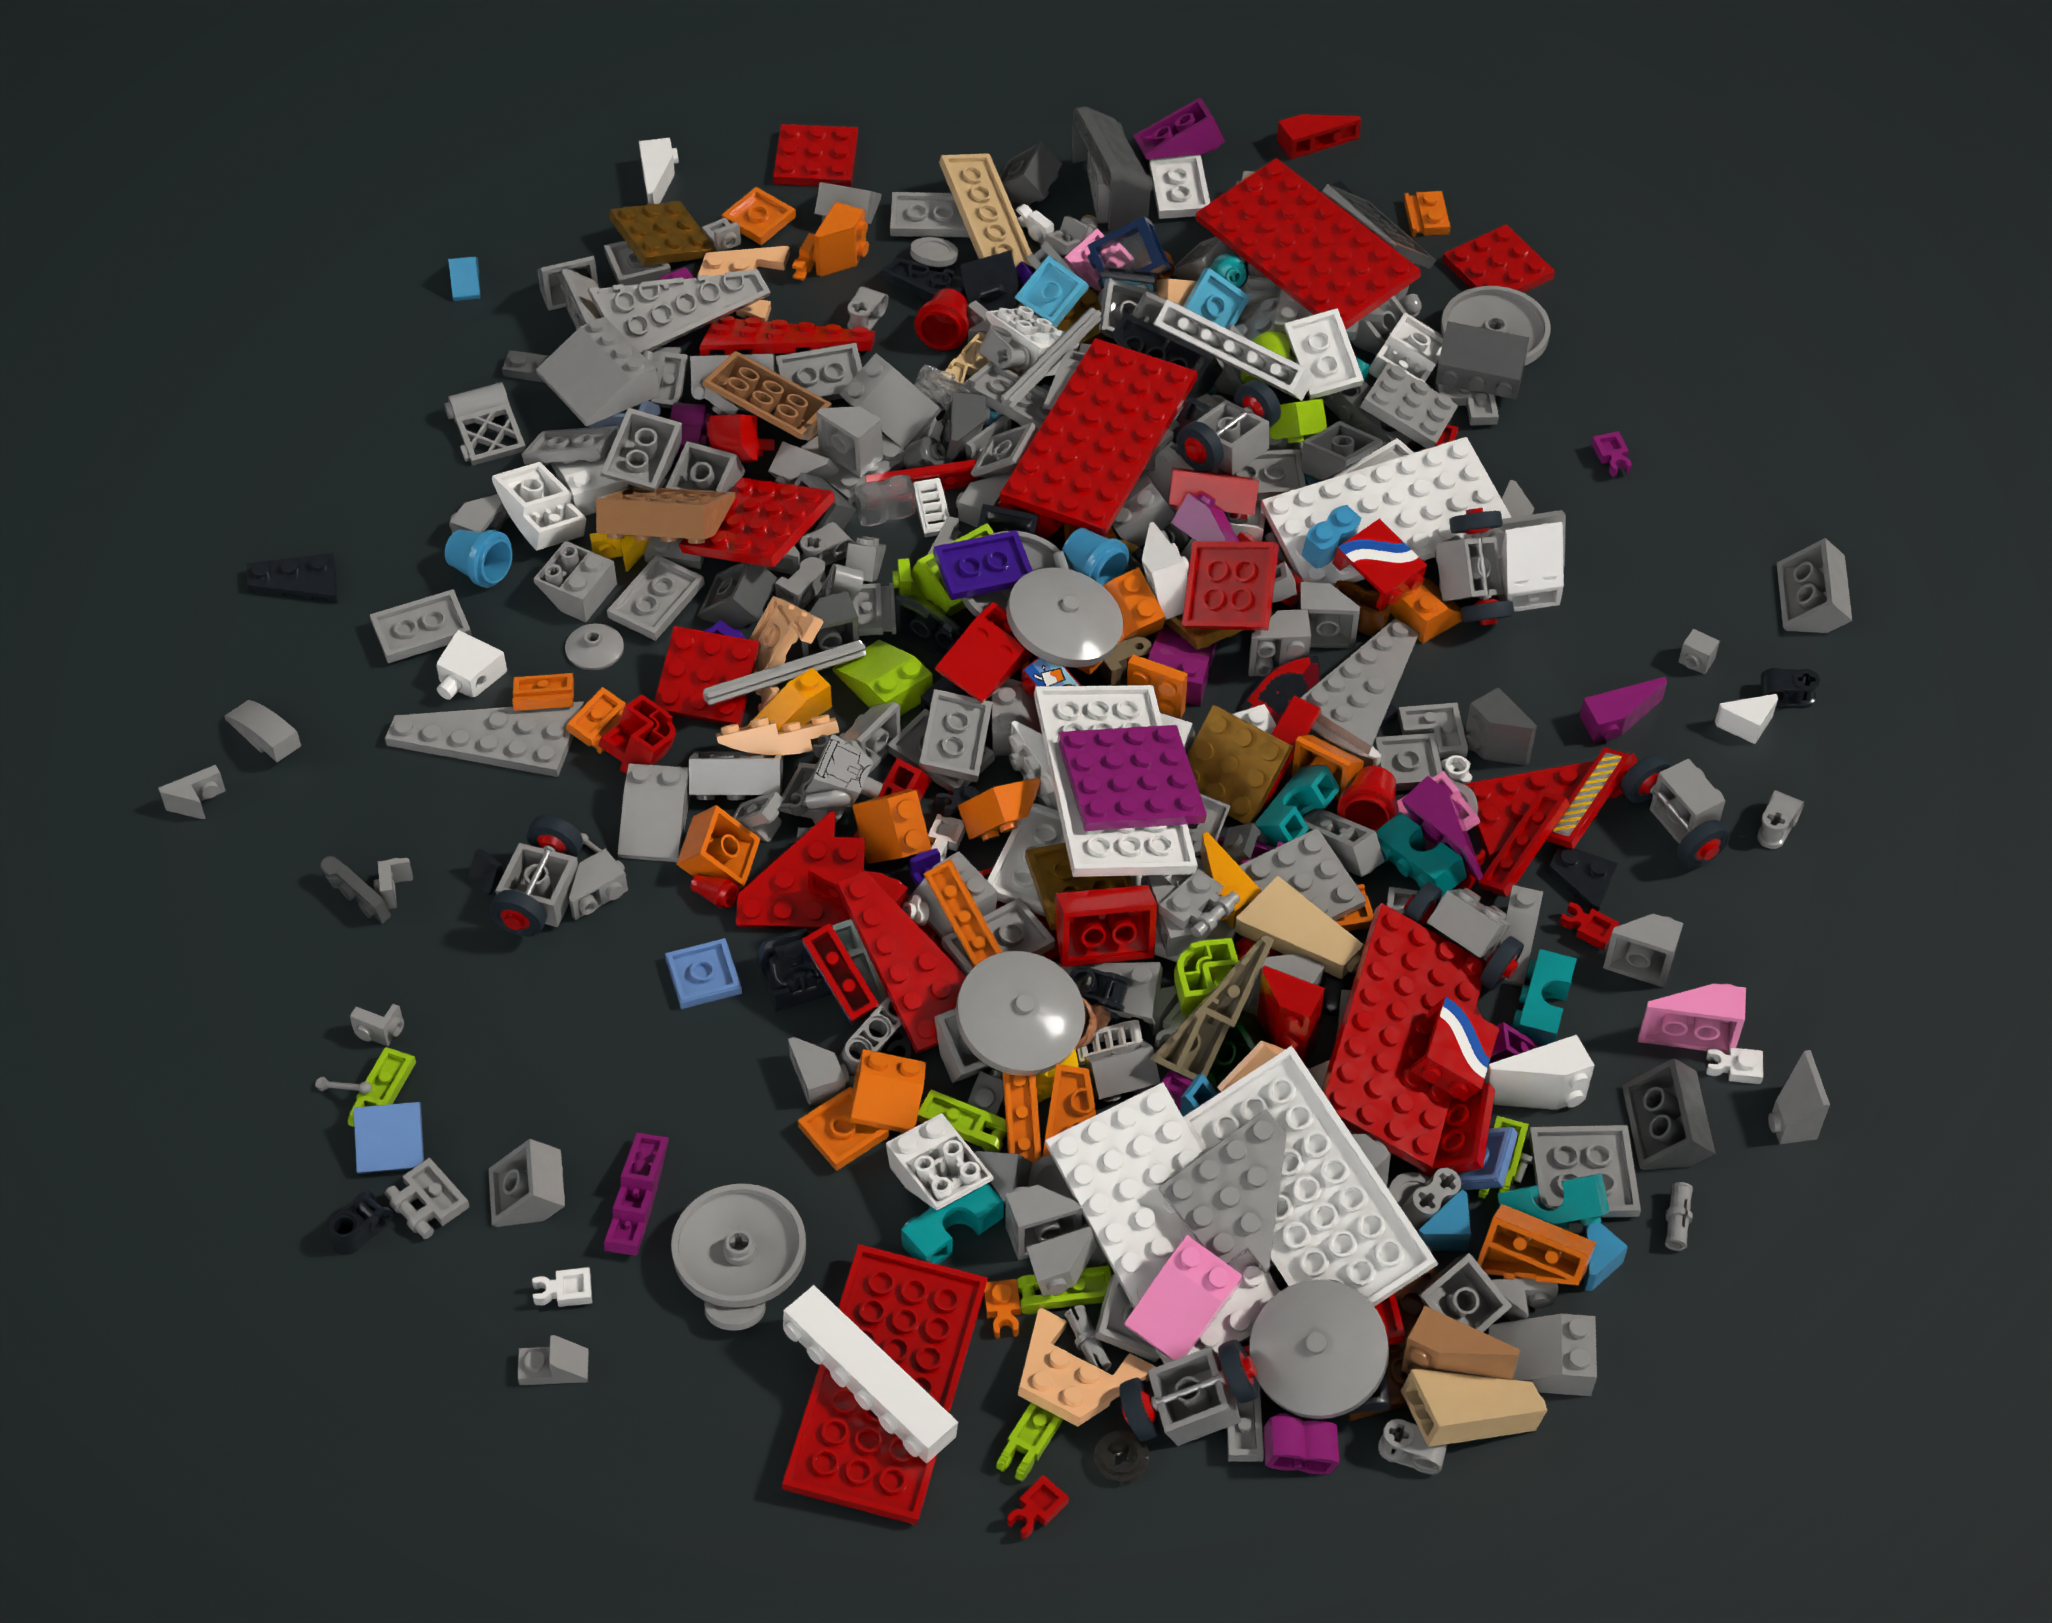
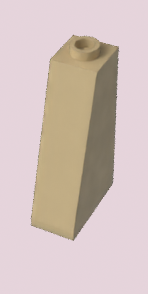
[1235,876,1364,979]
[1401,1369,1547,1447]

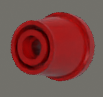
[914,289,969,351]
[1337,766,1399,831]

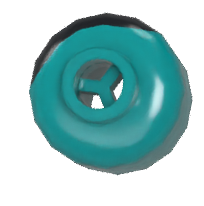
[1211,253,1249,289]

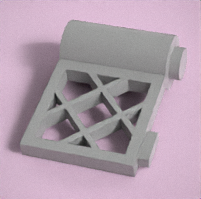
[444,382,526,466]

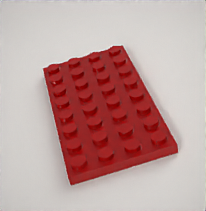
[1195,158,1421,330]
[1000,338,1197,536]
[1321,903,1486,1172]
[782,1244,988,1525]

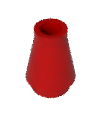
[691,874,739,908]

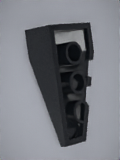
[1111,313,1223,403]
[895,595,965,658]

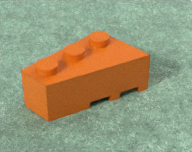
[1477,1204,1597,1285]

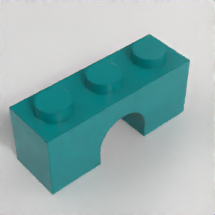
[1255,766,1341,848]
[1376,812,1467,898]
[1512,949,1577,1046]
[1498,1173,1610,1229]
[901,1183,1004,1265]

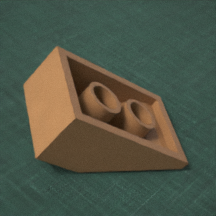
[1401,1306,1520,1380]

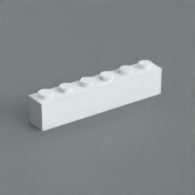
[1154,300,1315,401]
[783,1285,958,1464]

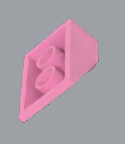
[1638,984,1746,1054]
[1124,1235,1243,1361]

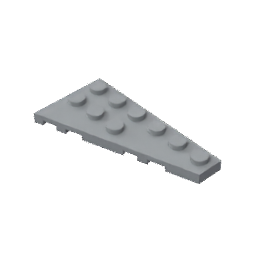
[587,269,771,354]
[1301,618,1419,755]
[385,701,584,777]

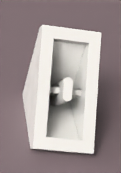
[1715,694,1778,744]

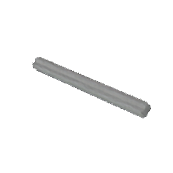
[1001,308,1101,409]
[703,640,866,705]

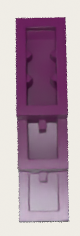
[604,1133,669,1256]

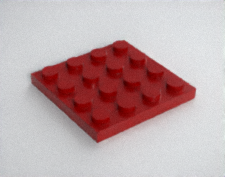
[679,478,835,568]

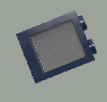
[1087,216,1171,289]

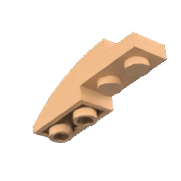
[716,714,840,755]

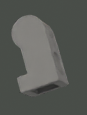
[775,557,826,609]

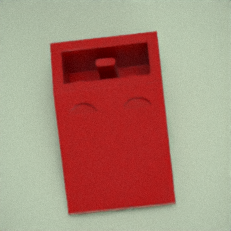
[935,602,1033,703]

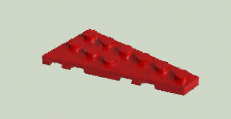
[700,315,875,356]
[1464,753,1638,862]
[836,871,967,1054]

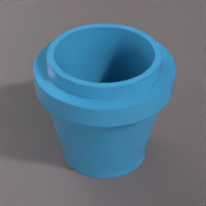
[1062,528,1129,586]
[445,529,512,588]

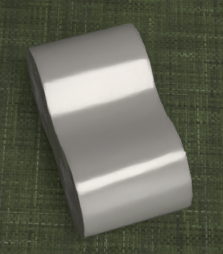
[1401,1168,1461,1227]

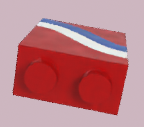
[1332,518,1427,610]
[1410,997,1499,1102]

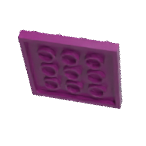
[1057,725,1207,831]

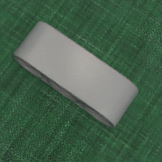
[838,997,902,1075]

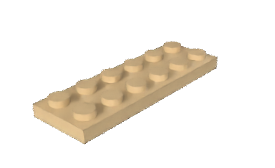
[939,154,1033,276]

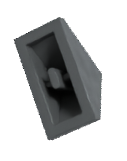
[975,1151,1032,1204]

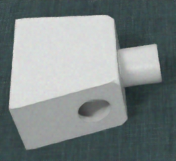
[436,630,507,700]

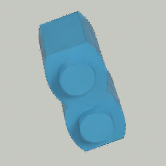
[1301,505,1361,569]

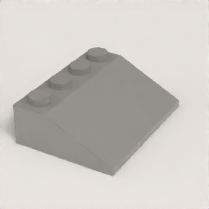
[536,317,661,427]

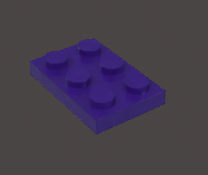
[933,530,1033,600]

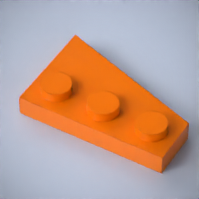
[1042,1064,1096,1157]

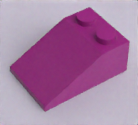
[1133,97,1226,159]
[1148,627,1218,706]
[1401,776,1483,881]

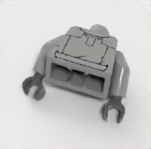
[788,734,883,817]

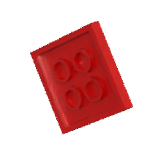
[773,124,858,187]
[1442,224,1555,293]
[1182,541,1279,631]
[654,626,761,728]

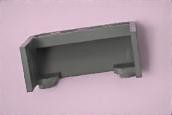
[1071,106,1153,231]

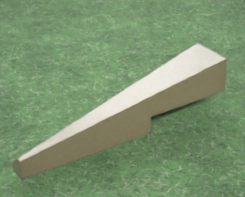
[1150,934,1275,1080]

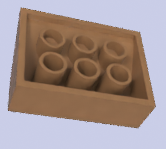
[702,351,832,441]
[596,486,736,544]

